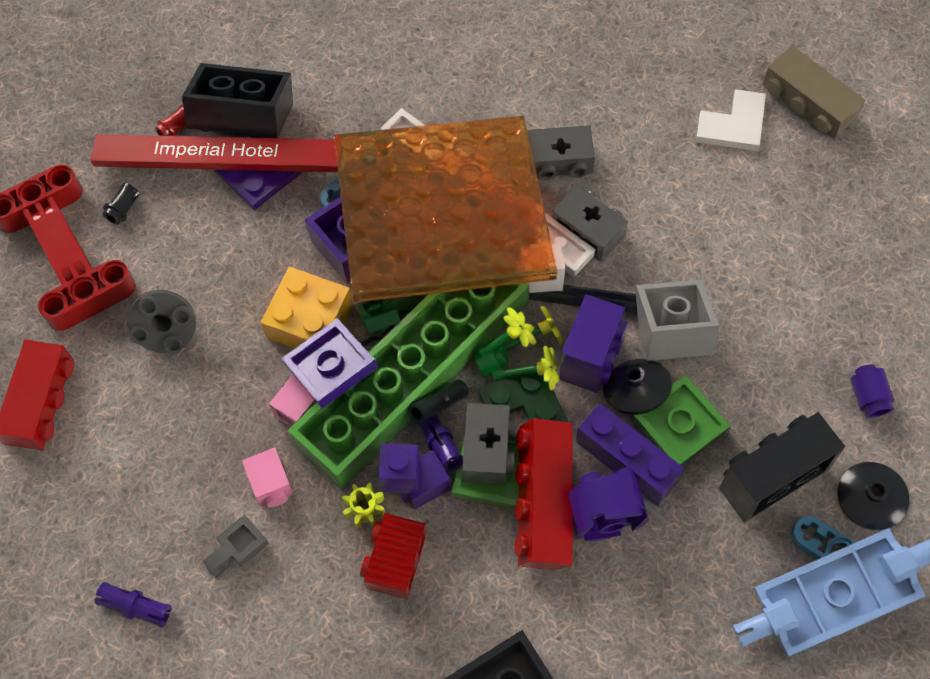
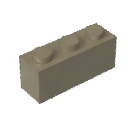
[763,45,865,139]

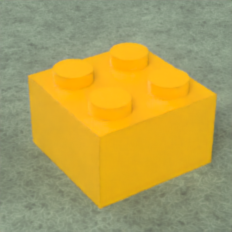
[260,266,354,349]

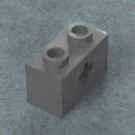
[527,125,595,180]
[552,185,628,262]
[462,403,516,484]

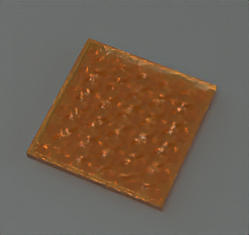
[334,115,557,302]

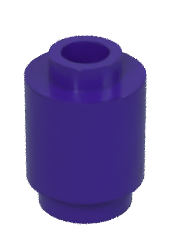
[850,364,894,418]

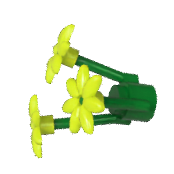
[475,306,563,390]

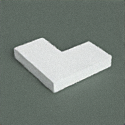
[696,89,766,151]

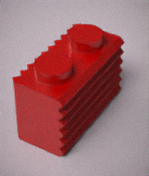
[360,513,427,600]

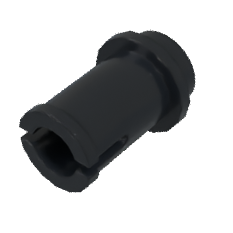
[102,183,140,225]

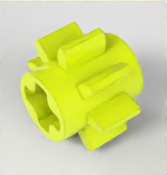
[342,482,386,529]

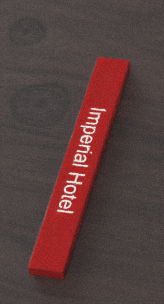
[90,134,344,173]

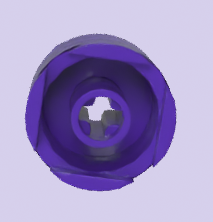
[568,468,649,541]

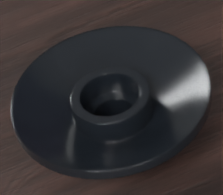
[603,359,672,415]
[837,462,909,530]

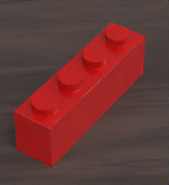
[514,418,573,570]

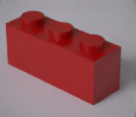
[0,339,74,451]

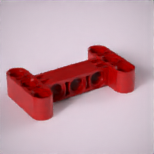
[0,164,136,331]

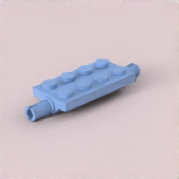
[732,528,930,658]

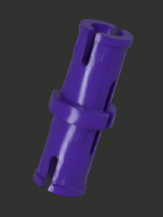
[418,414,463,472]
[94,582,172,628]

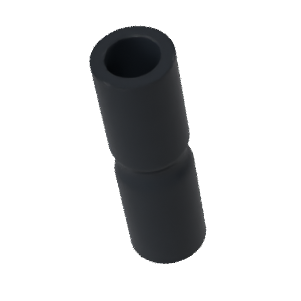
[408,379,468,424]

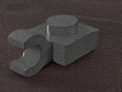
[203,514,269,578]

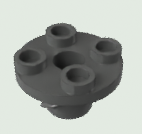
[127,290,196,354]

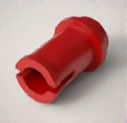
[155,105,186,136]

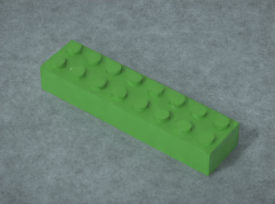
[287,245,529,489]

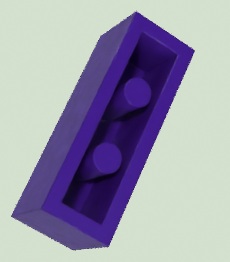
[576,403,684,506]

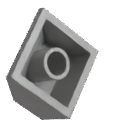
[635,279,719,361]

